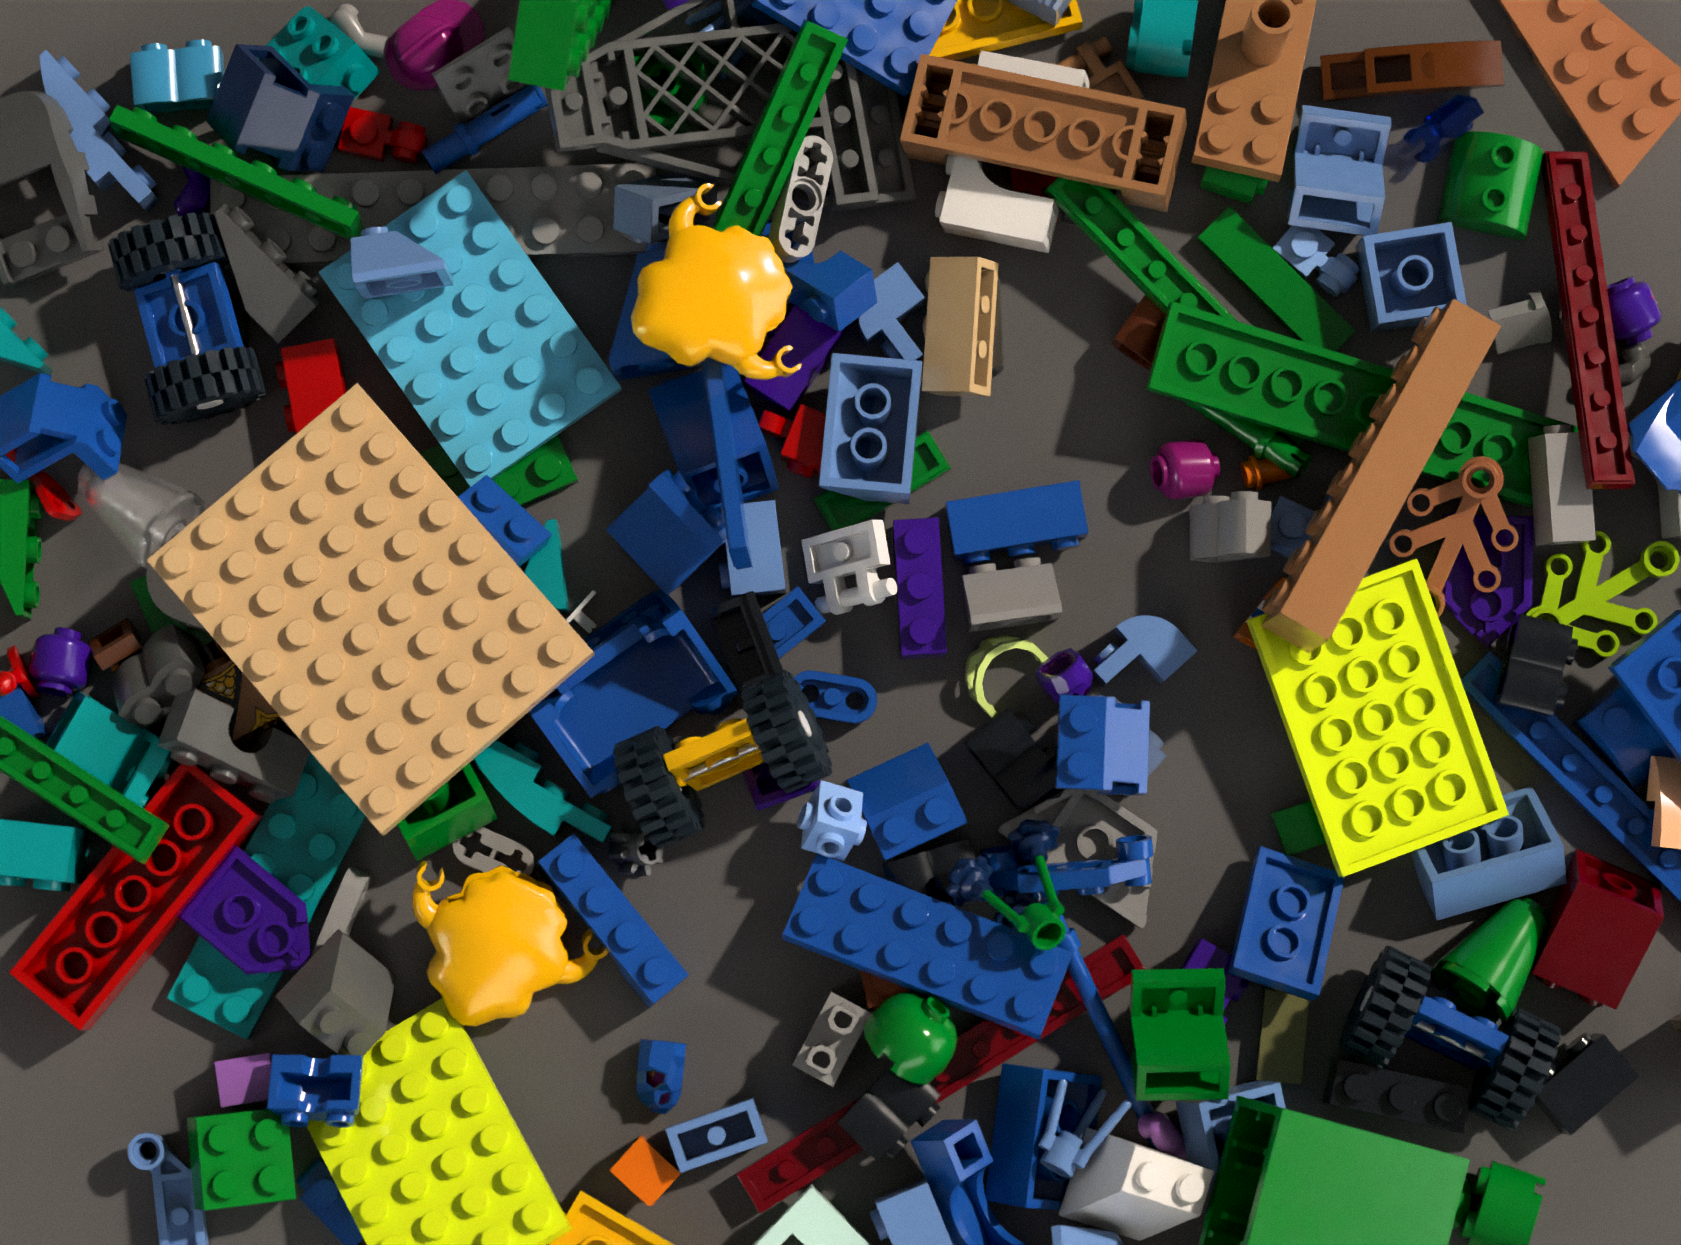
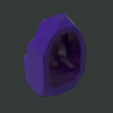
[1035,648,1093,703]

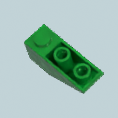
[0,479,44,619]

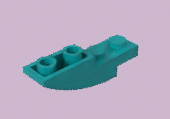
[474,739,614,844]

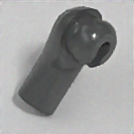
[1618,343,1651,387]

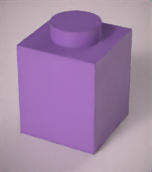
[214,1052,276,1107]

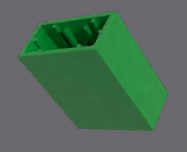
[1198,1095,1471,1245]

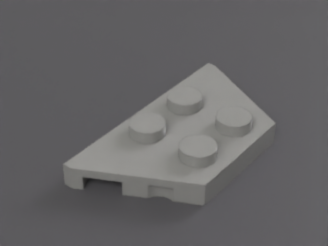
[997,789,1158,929]

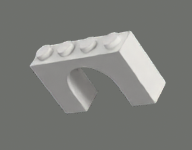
[935,50,1090,253]

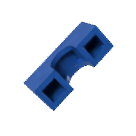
[761,218,877,332]

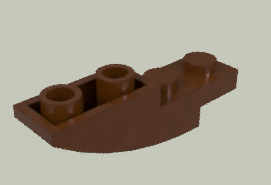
[1320,40,1504,102]

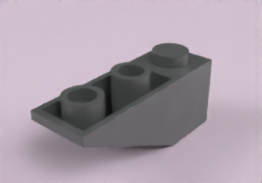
[214,203,321,343]

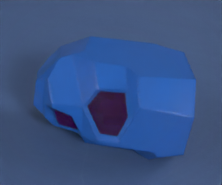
[636,1039,687,1114]

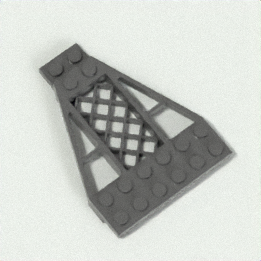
[545,0,916,213]

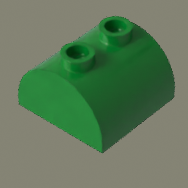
[1437,131,1543,241]

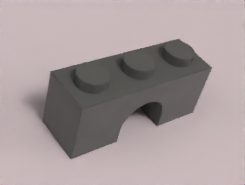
[157,689,310,803]

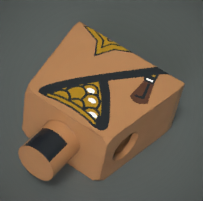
[195,641,283,746]

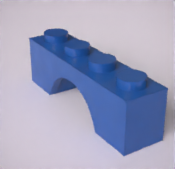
[535,833,689,1009]
[910,1119,1027,1245]

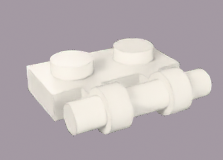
[801,519,897,615]

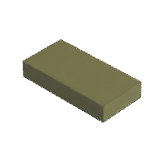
[1255,989,1310,1085]

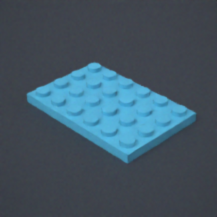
[319,170,622,487]

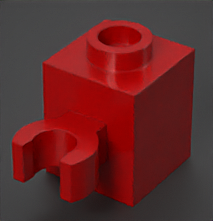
[759,404,826,479]

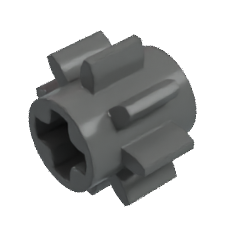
[608,821,664,877]

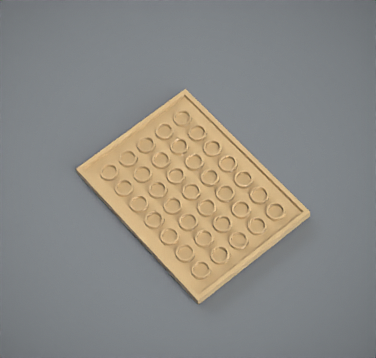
[147,383,595,836]

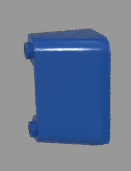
[529,590,739,798]

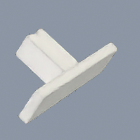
[566,590,597,634]

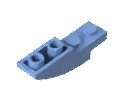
[39,50,160,212]

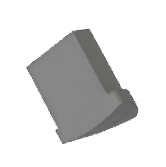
[1488,290,1552,354]

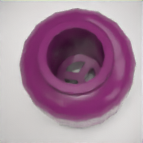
[1150,439,1220,500]

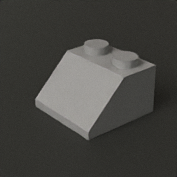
[960,557,1062,633]

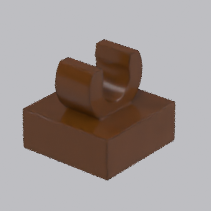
[89,617,142,674]

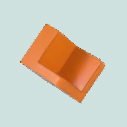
[609,1134,681,1206]

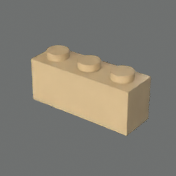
[921,256,999,397]

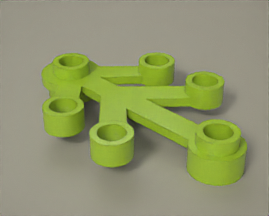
[1525,531,1680,658]

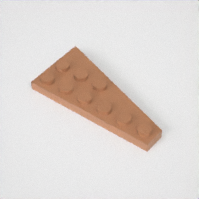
[1494,0,1681,189]

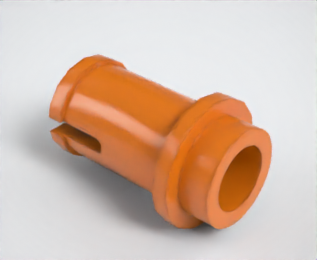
[1240,455,1292,491]

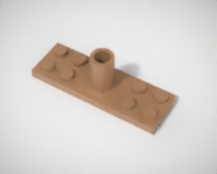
[1191,0,1317,182]

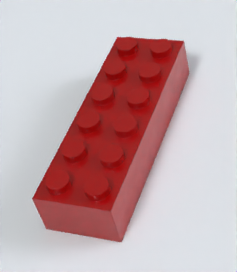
[9,763,263,1031]

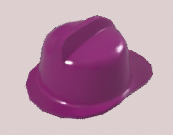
[386,0,485,91]

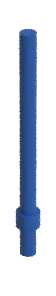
[1041,899,1157,1149]

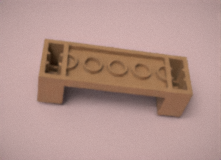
[900,54,1187,212]

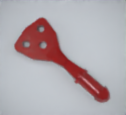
[5,447,82,522]
[0,645,41,699]

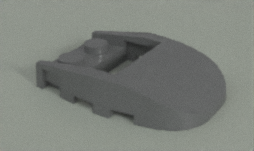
[0,91,104,286]

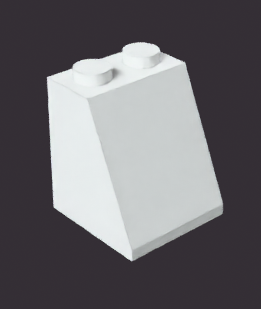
[1058,1127,1214,1241]

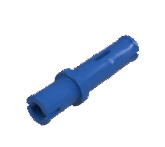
[421,84,548,174]

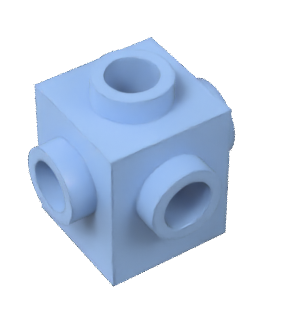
[797,780,867,861]

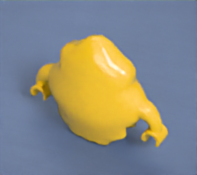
[631,183,802,380]
[412,861,608,1027]

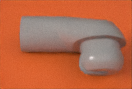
[330,4,388,59]

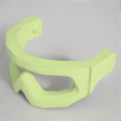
[964,635,1048,719]

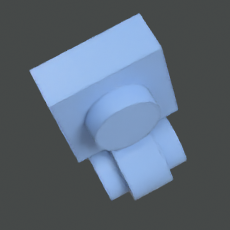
[1272,225,1360,297]

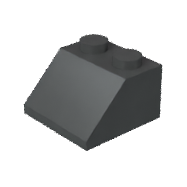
[275,928,396,1056]

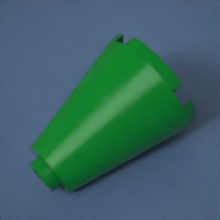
[1430,898,1548,1026]

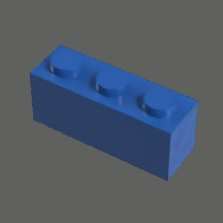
[944,480,1088,565]

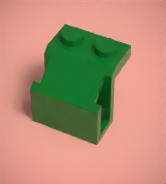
[1130,968,1231,1101]

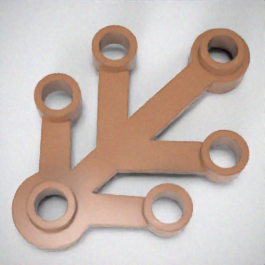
[1389,456,1519,618]

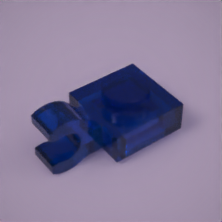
[1403,94,1484,163]

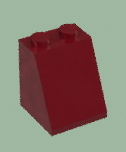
[1532,849,1664,1010]

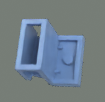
[1287,105,1391,236]

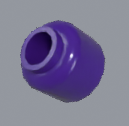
[1607,276,1662,346]
[28,627,93,697]

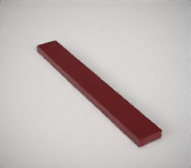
[1541,151,1635,489]

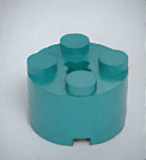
[1126,0,1198,79]

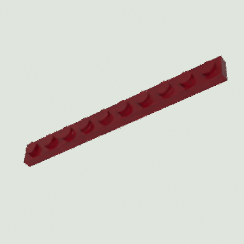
[736,934,1145,1213]

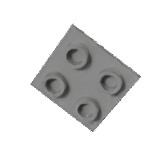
[432,27,527,124]

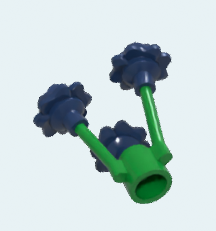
[946,819,1066,950]

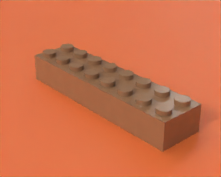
[1261,298,1501,653]

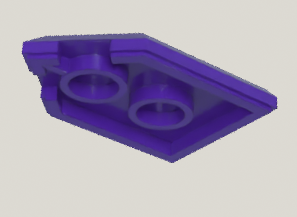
[1442,514,1533,649]
[178,846,311,975]

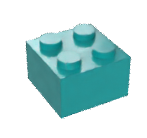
[0,819,91,892]

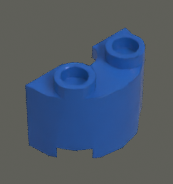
[267,1055,363,1128]

